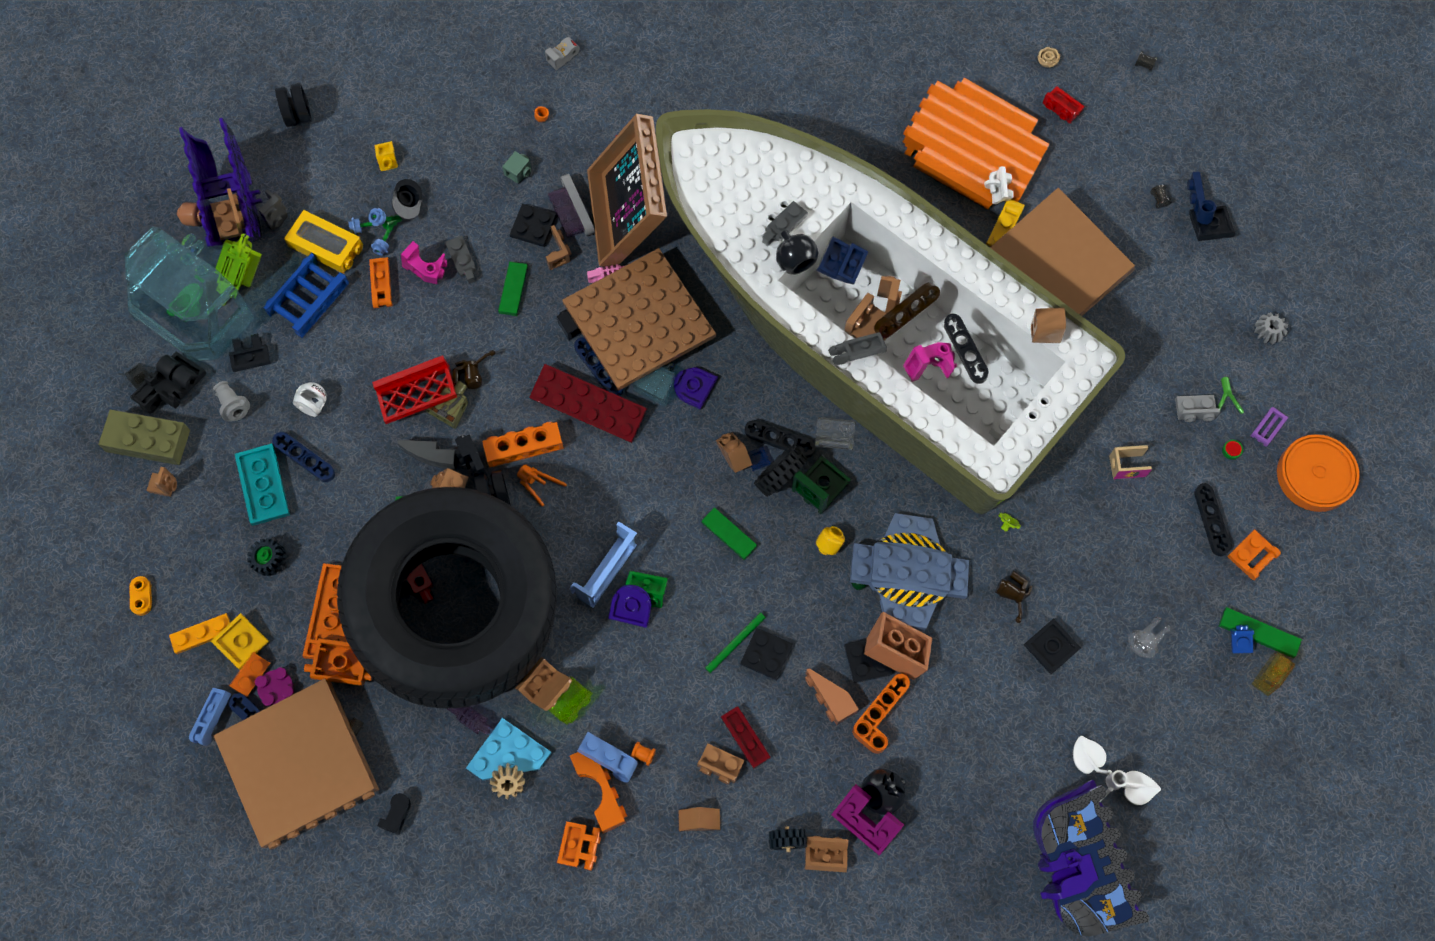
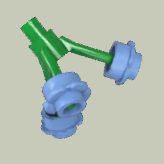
[348,208,402,256]

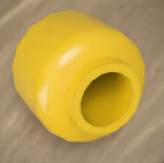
[816,526,845,555]

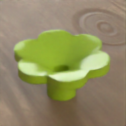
[999,513,1021,532]

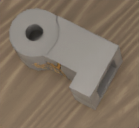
[545,37,580,70]

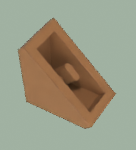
[679,807,720,831]

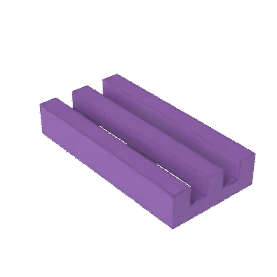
[1251,407,1288,447]

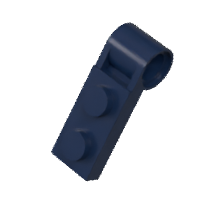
[1187,172,1216,224]

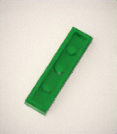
[1218,607,1302,658]

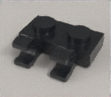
[229,333,271,372]

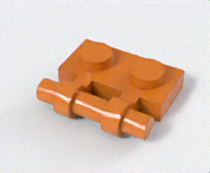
[557,821,601,871]

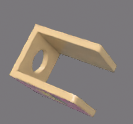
[1109,445,1152,479]

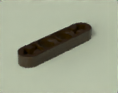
[874,282,940,338]

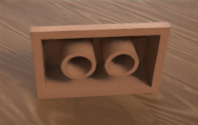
[864,612,932,680]

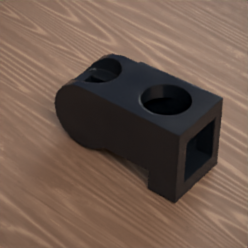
[377,793,411,835]

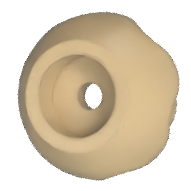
[1038,47,1060,68]

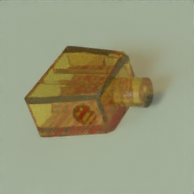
[1251,652,1295,696]

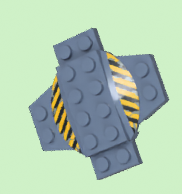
[850,513,969,631]

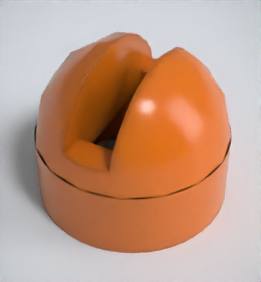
[534,106,549,122]

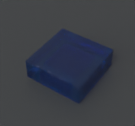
[748,447,770,471]

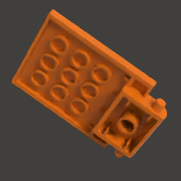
[302,563,373,686]

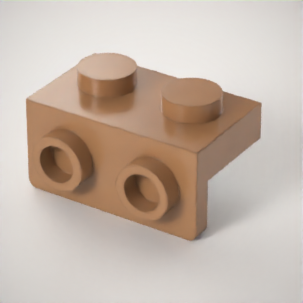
[877,276,902,313]
[805,836,848,872]

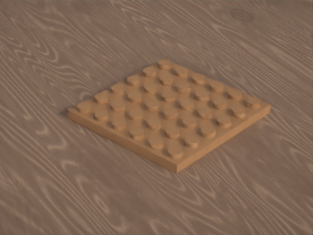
[562,248,716,391]

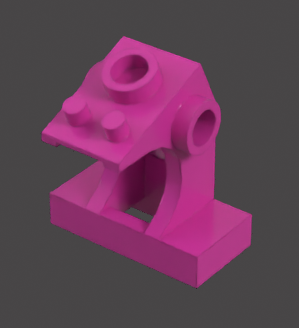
[401,241,447,284]
[903,342,957,382]

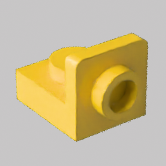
[375,141,398,171]

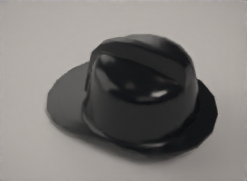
[392,179,422,219]

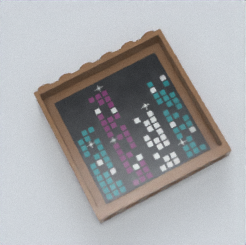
[587,114,667,267]

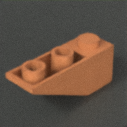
[805,668,859,725]

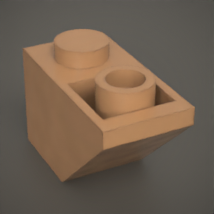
[716,432,752,473]

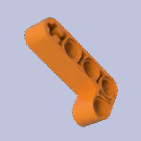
[852,674,910,754]

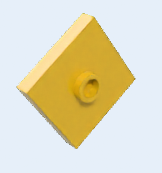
[211,613,269,670]

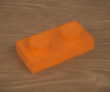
[229,652,270,697]

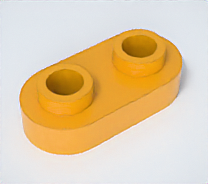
[129,576,152,616]

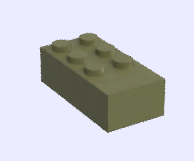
[98,410,190,465]

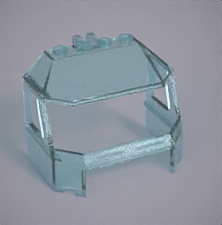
[125,227,255,362]

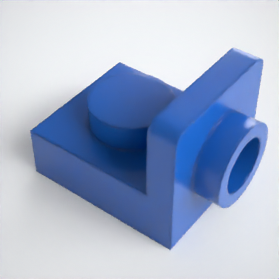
[1230,625,1254,653]

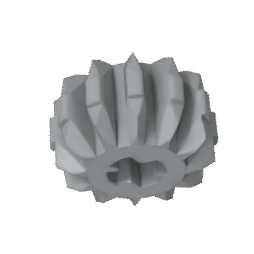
[1254,312,1288,345]

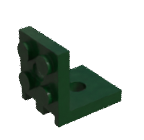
[792,456,851,514]

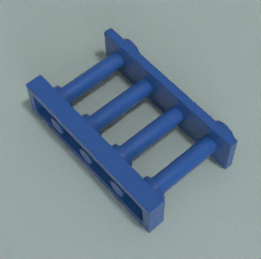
[263,253,349,338]

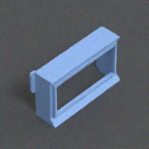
[570,522,637,608]

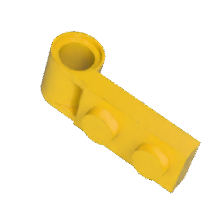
[986,199,1025,246]

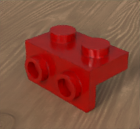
[1042,86,1085,124]

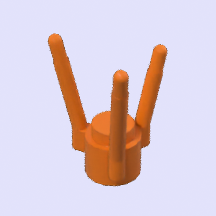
[517,464,567,507]

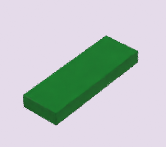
[498,261,528,316]
[701,507,757,560]

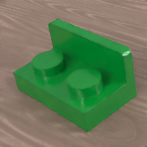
[626,571,668,608]

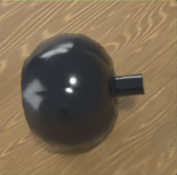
[776,230,819,275]
[861,769,906,815]

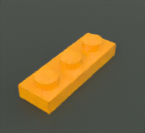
[169,613,231,654]

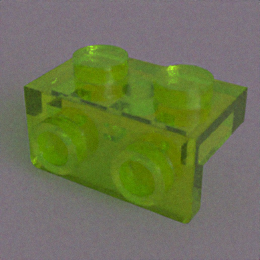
[548,676,593,725]

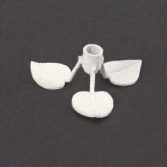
[1073,736,1161,805]

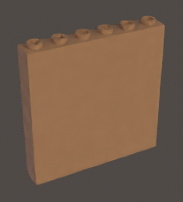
[990,188,1135,316]
[213,679,379,850]

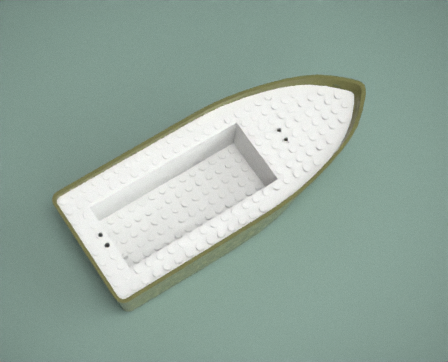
[656,109,1125,514]

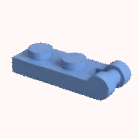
[189,688,231,746]

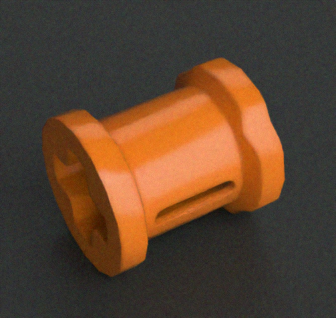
[631,741,656,766]

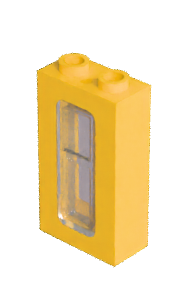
[284,210,363,274]

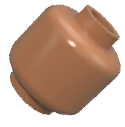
[177,202,202,227]

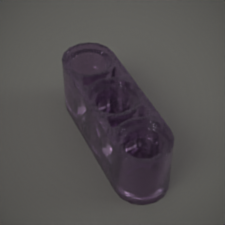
[548,187,584,238]

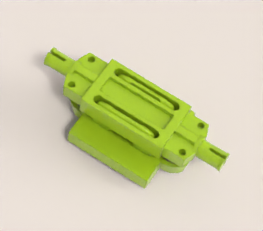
[214,234,262,306]

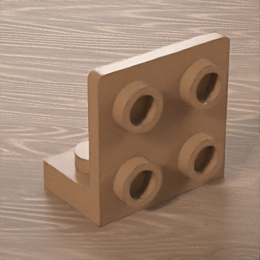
[210,188,245,240]
[844,293,897,341]

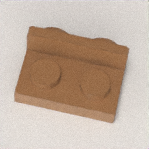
[697,743,745,784]

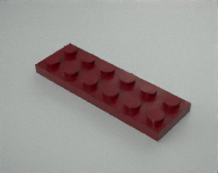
[529,364,647,443]

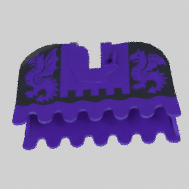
[179,118,263,250]

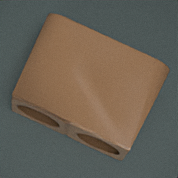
[1031,308,1066,343]

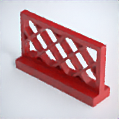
[372,355,457,424]

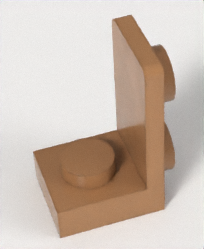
[546,225,571,270]
[147,467,177,497]

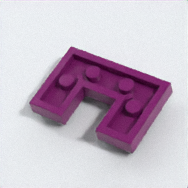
[831,784,904,856]

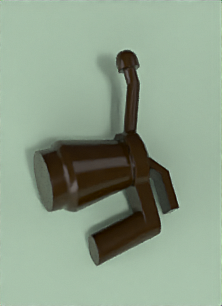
[452,350,496,389]
[995,570,1033,623]

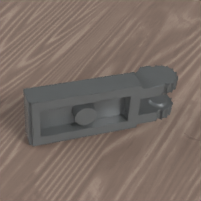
[828,332,887,365]

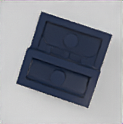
[816,236,868,285]

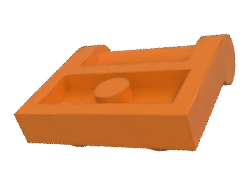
[1227,529,1281,580]

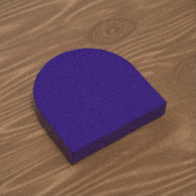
[674,367,718,410]
[608,585,652,628]

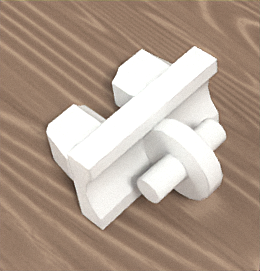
[984,166,1014,204]

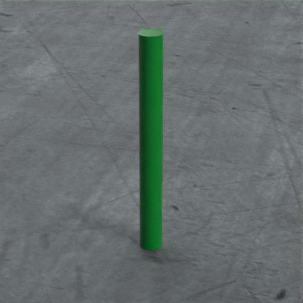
[705,613,765,673]

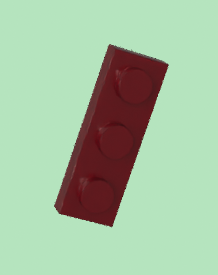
[721,706,771,769]

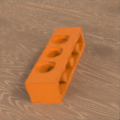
[482,422,564,468]

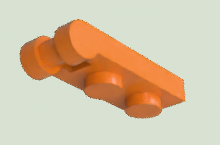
[369,257,393,308]

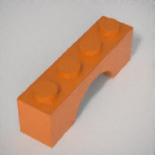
[570,752,628,834]

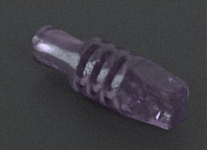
[447,706,494,736]

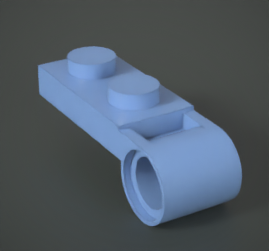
[577,732,638,782]

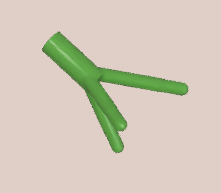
[1218,377,1244,414]

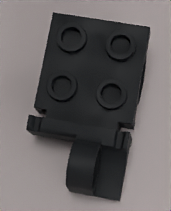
[130,351,206,414]

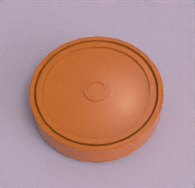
[1277,434,1360,512]

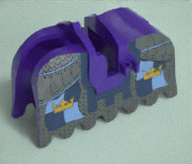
[1033,780,1150,936]

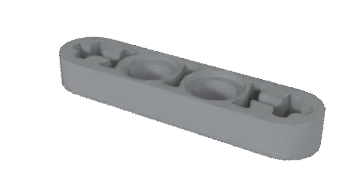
[560,174,595,236]

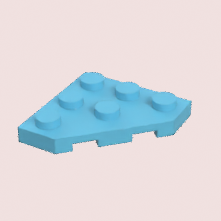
[466,718,552,780]

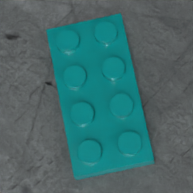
[235,443,290,526]

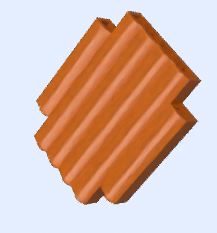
[903,78,1049,209]

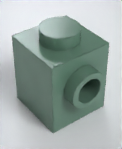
[502,151,531,184]

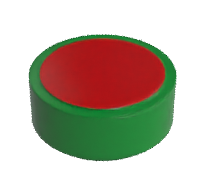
[1222,440,1243,460]

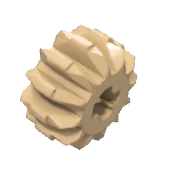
[490,763,525,799]

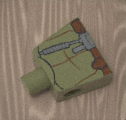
[425,381,468,429]

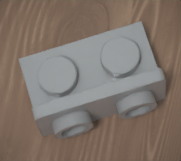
[1175,395,1220,422]

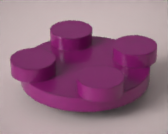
[255,667,294,706]

